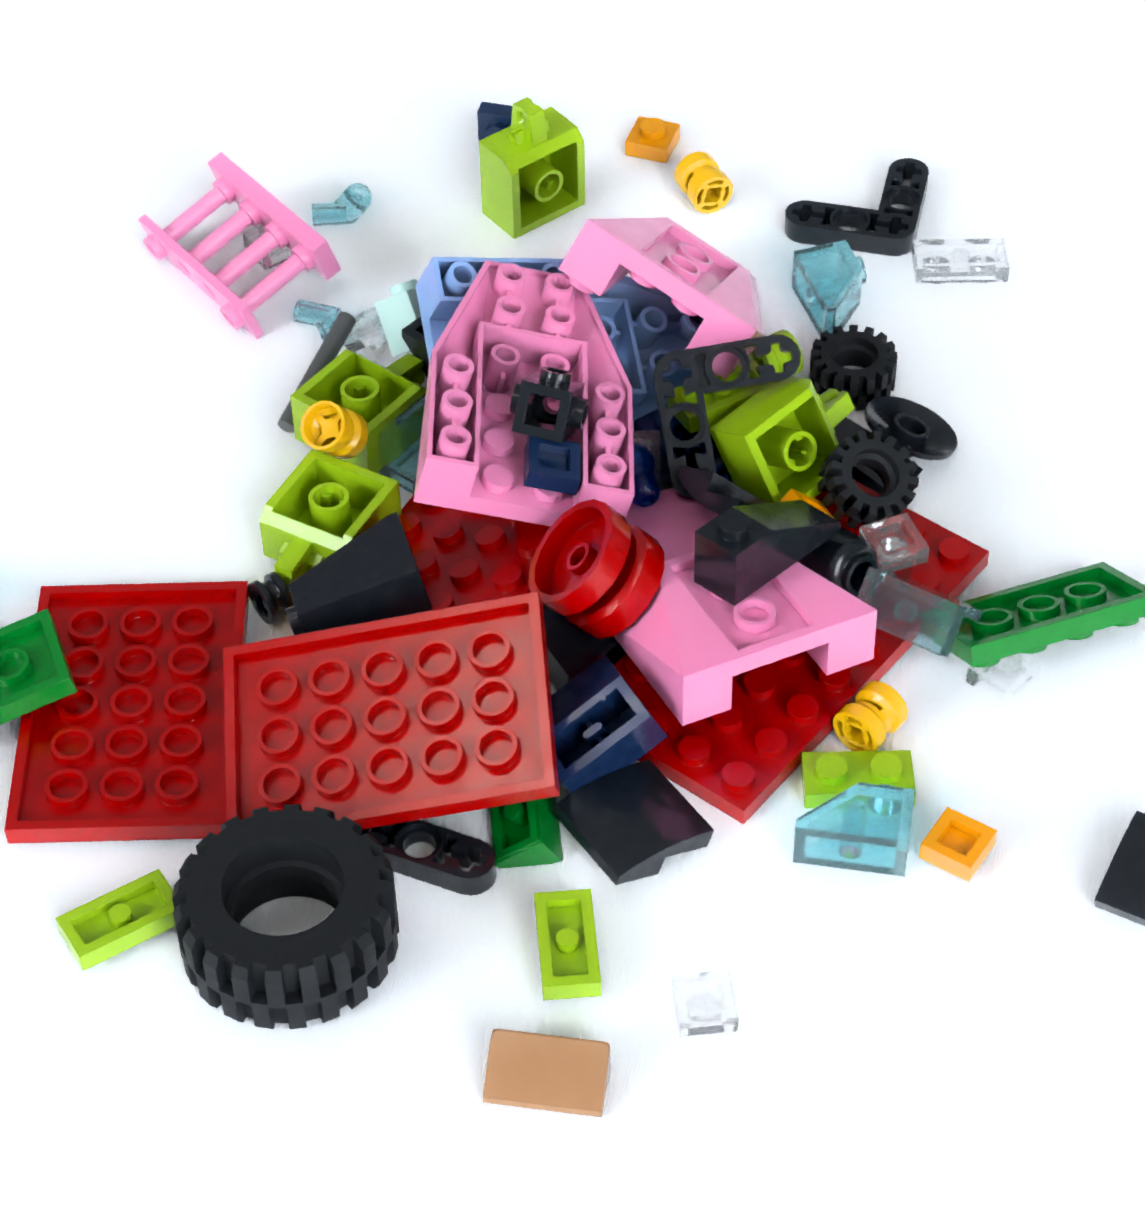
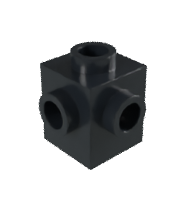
[510,367,589,443]

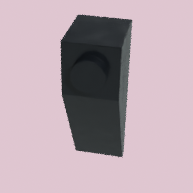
[694,500,841,606]

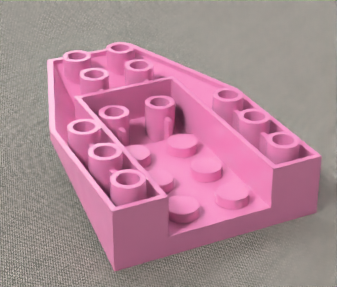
[559,217,764,379]
[413,260,635,526]
[614,487,877,726]

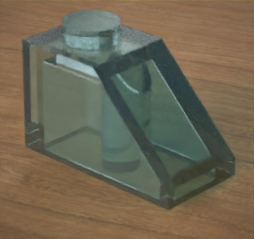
[792,240,867,336]
[793,782,915,877]

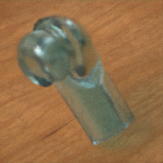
[312,183,372,226]
[293,299,342,340]

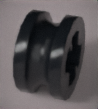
[248,572,294,624]

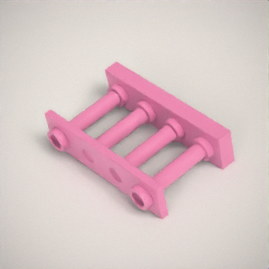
[138,152,341,339]

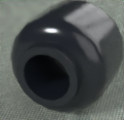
[800,527,878,598]

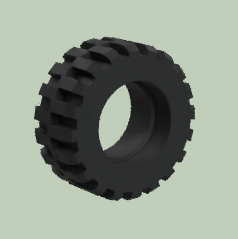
[172,804,399,1029]

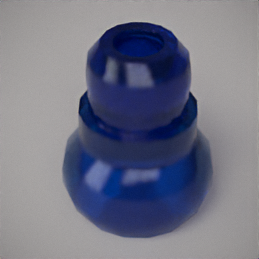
[632,443,660,507]

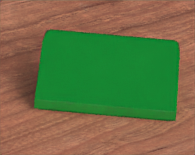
[489,797,563,869]

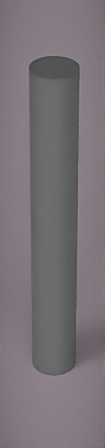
[277,312,356,433]

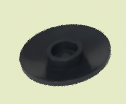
[864,396,958,460]

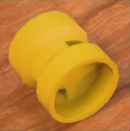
[674,151,733,214]
[300,400,369,460]
[833,681,908,751]

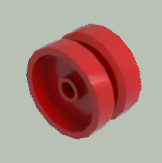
[529,499,665,639]

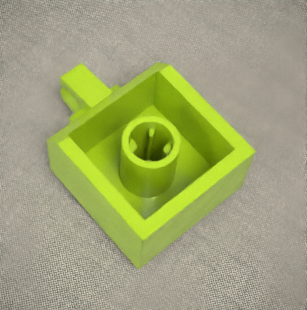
[479,97,585,239]
[290,349,426,473]
[709,376,855,503]
[259,449,402,589]

